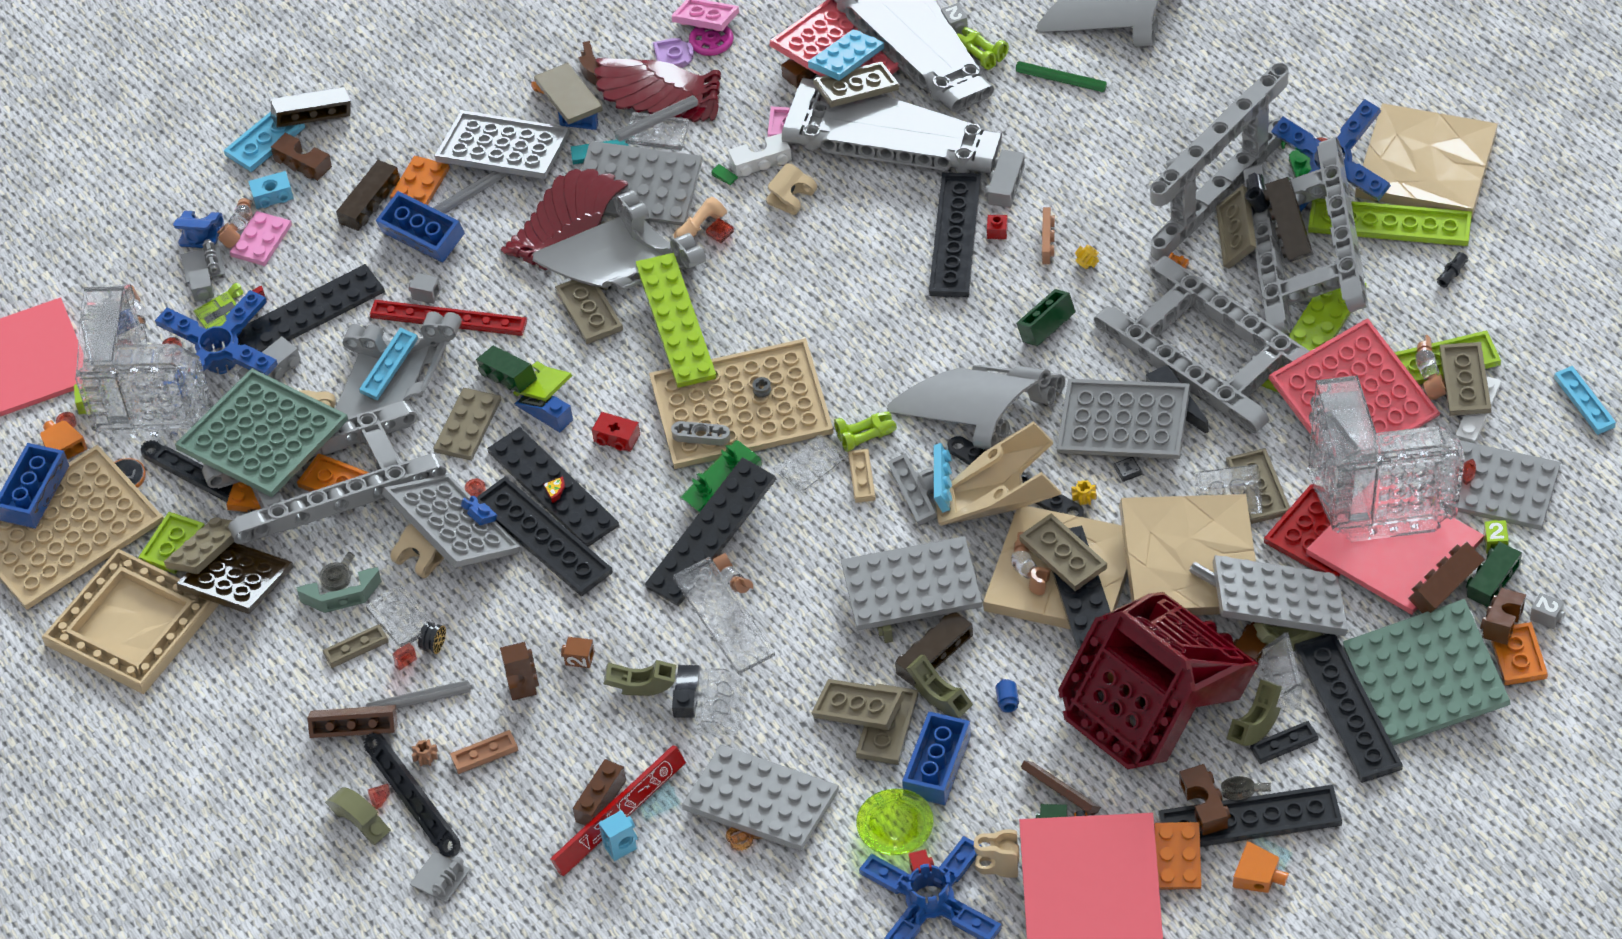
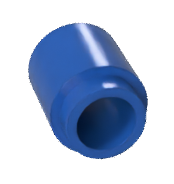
[995,679,1019,713]

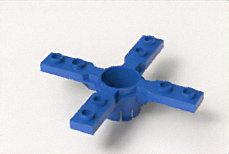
[1271,99,1391,212]
[155,290,278,396]
[859,836,1002,939]

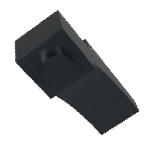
[672,665,700,718]

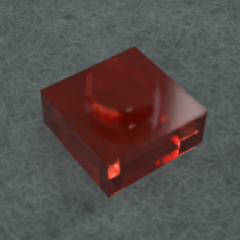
[706,218,734,243]
[392,643,417,670]

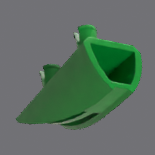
[680,440,762,513]

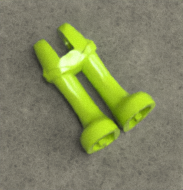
[957,27,1009,70]
[834,412,897,452]

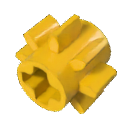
[1075,244,1100,269]
[1071,480,1097,506]

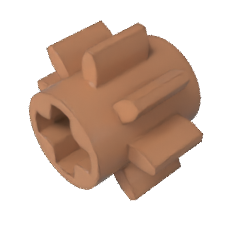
[411,739,438,767]

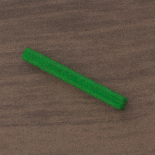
[1015,61,1107,92]

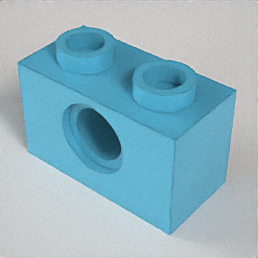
[248,171,294,209]
[599,810,638,862]

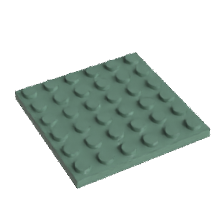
[175,368,348,497]
[1343,599,1511,746]

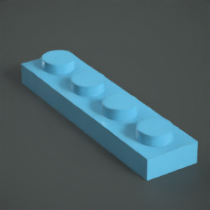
[359,327,418,401]
[1554,366,1616,435]
[934,443,952,513]

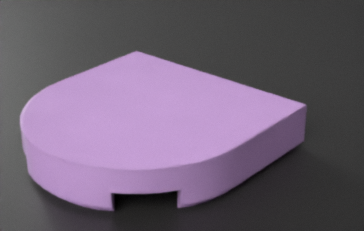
[653,38,694,68]

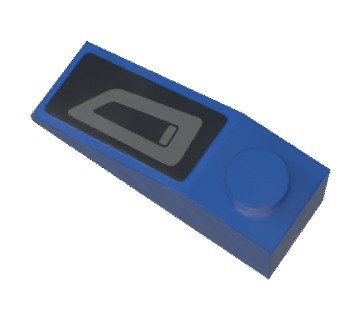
[514,395,573,433]

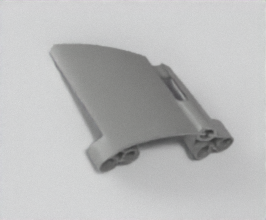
[1036,0,1159,47]
[532,190,706,290]
[335,312,462,417]
[887,365,1066,449]

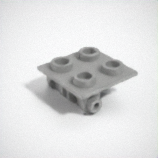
[181,240,225,284]
[410,851,471,903]

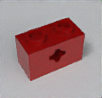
[591,412,640,452]

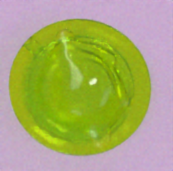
[856,788,934,855]

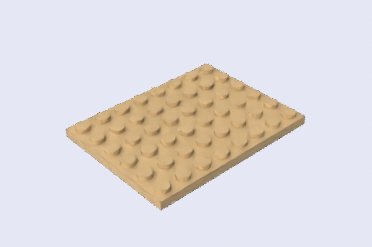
[649,338,834,469]
[0,444,164,610]

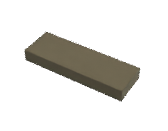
[322,624,389,668]

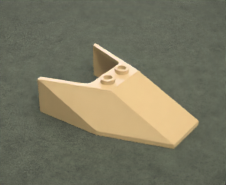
[935,421,1061,526]

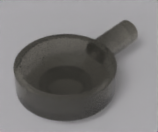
[319,552,355,592]
[1221,776,1271,800]

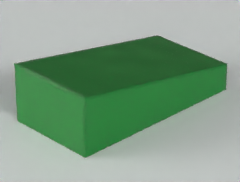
[711,164,738,185]

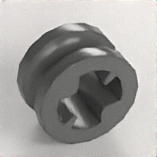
[752,377,771,398]

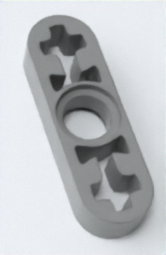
[671,421,730,446]

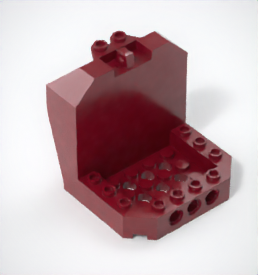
[1058,592,1259,770]

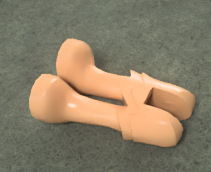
[673,196,727,239]

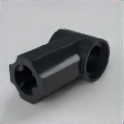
[1245,172,1270,213]

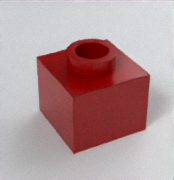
[987,215,1008,239]
[908,849,934,873]

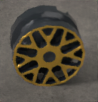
[418,621,446,654]

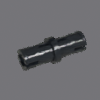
[1437,252,1468,288]

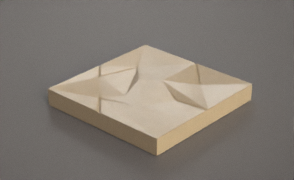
[1355,103,1498,218]
[1119,494,1256,615]
[983,506,1128,629]
[42,549,219,694]

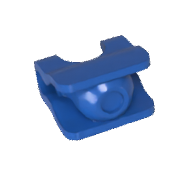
[173,210,224,248]

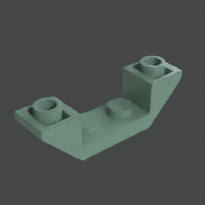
[296,567,382,613]

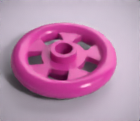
[689,26,734,56]

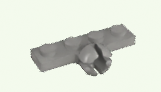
[887,453,937,526]

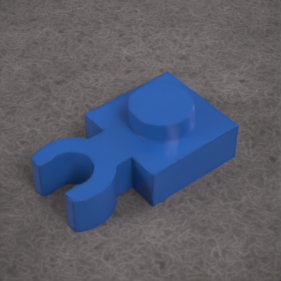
[461,495,497,526]

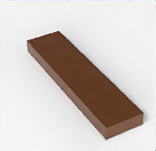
[1021,760,1101,814]

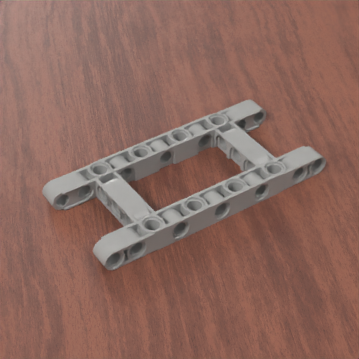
[1150,63,1289,260]
[1243,137,1368,335]
[1094,256,1310,433]
[202,400,447,544]

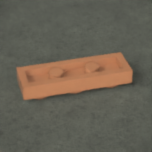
[1042,207,1055,264]
[450,730,519,774]

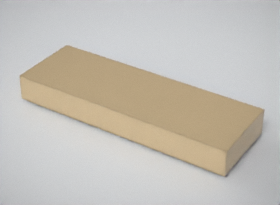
[848,449,876,503]

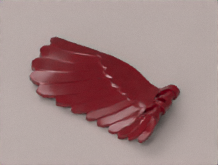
[594,58,721,122]
[501,169,628,271]

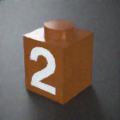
[561,637,595,668]

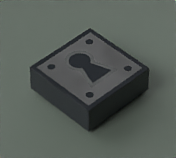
[1114,457,1142,482]

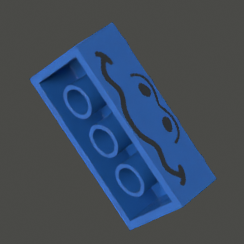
[376,191,465,263]
[0,443,69,529]
[902,711,971,805]

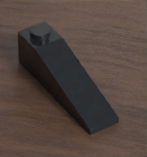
[1146,365,1209,434]

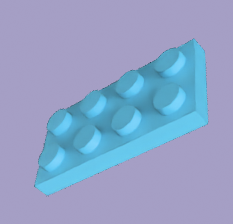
[808,29,884,81]
[224,111,305,172]

